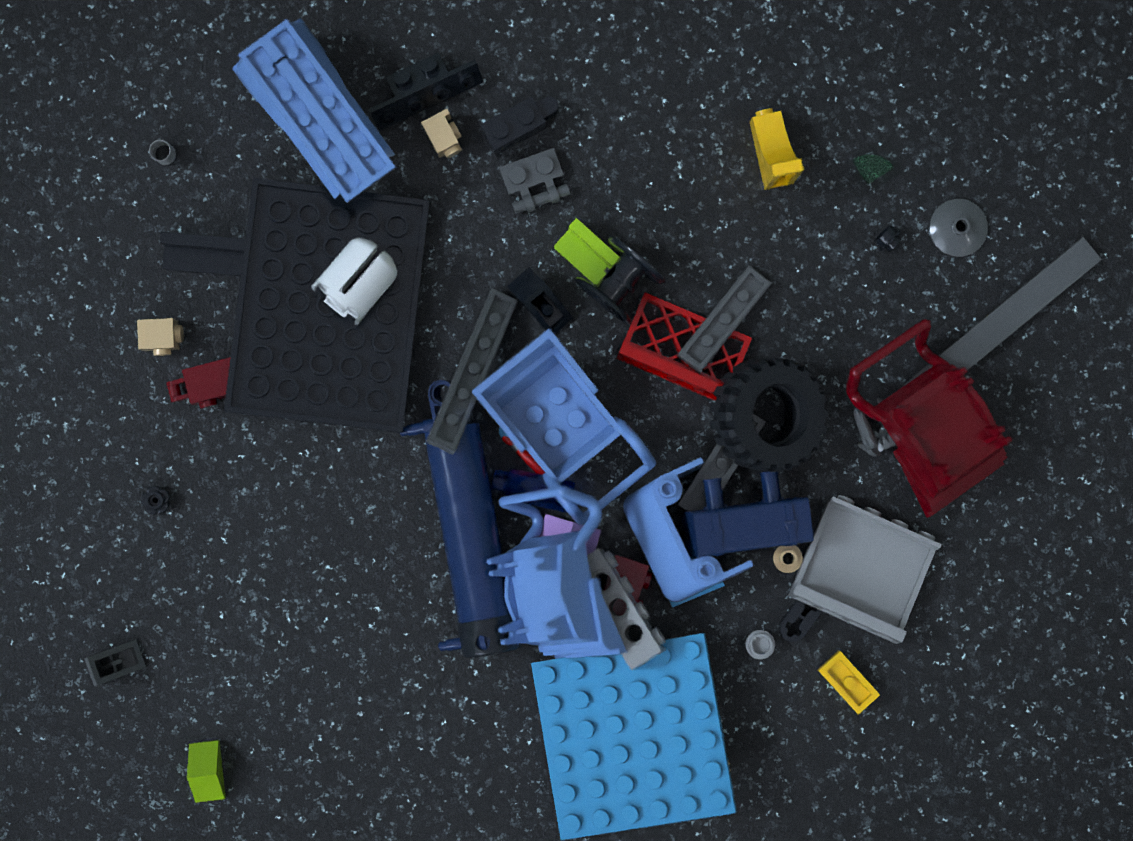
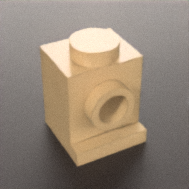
[421,109,462,158]

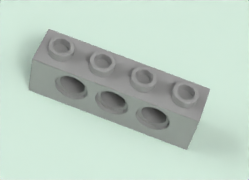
[587,548,666,670]

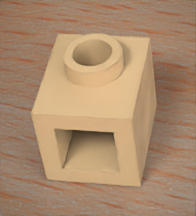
[137,318,184,356]

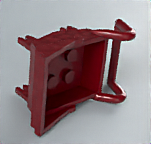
[846,319,1012,518]

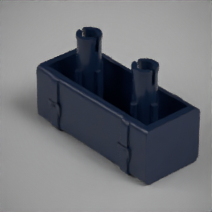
[681,472,814,557]

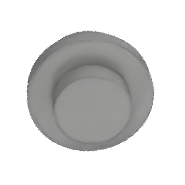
[745,630,775,659]

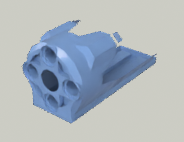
[232,19,396,203]

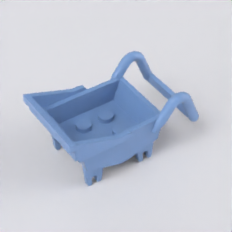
[471,328,656,525]
[487,486,627,659]

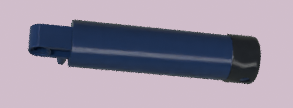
[400,380,521,658]

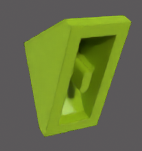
[187,740,226,803]

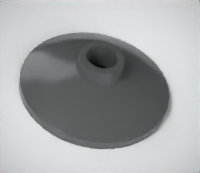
[929,199,988,257]

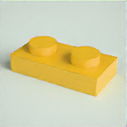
[817,650,880,715]

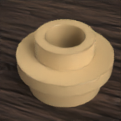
[773,546,803,573]

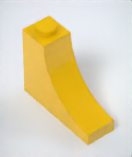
[750,108,803,190]

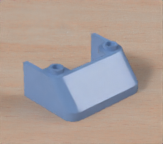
[623,458,753,602]

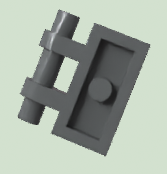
[499,148,570,214]

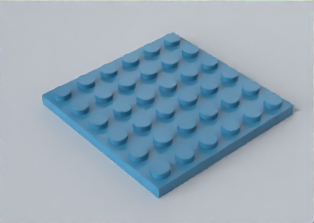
[531,633,737,840]

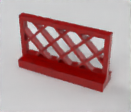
[616,292,752,401]

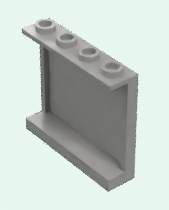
[788,495,942,644]

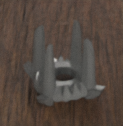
[854,398,896,457]

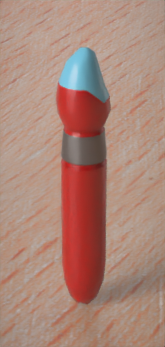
[499,427,545,479]

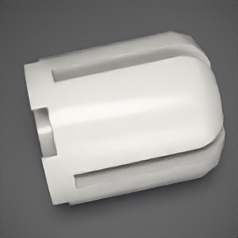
[311,238,397,325]

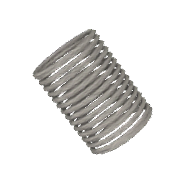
[149,140,176,165]

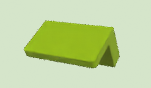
[554,218,619,285]

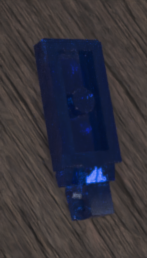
[491,469,575,513]

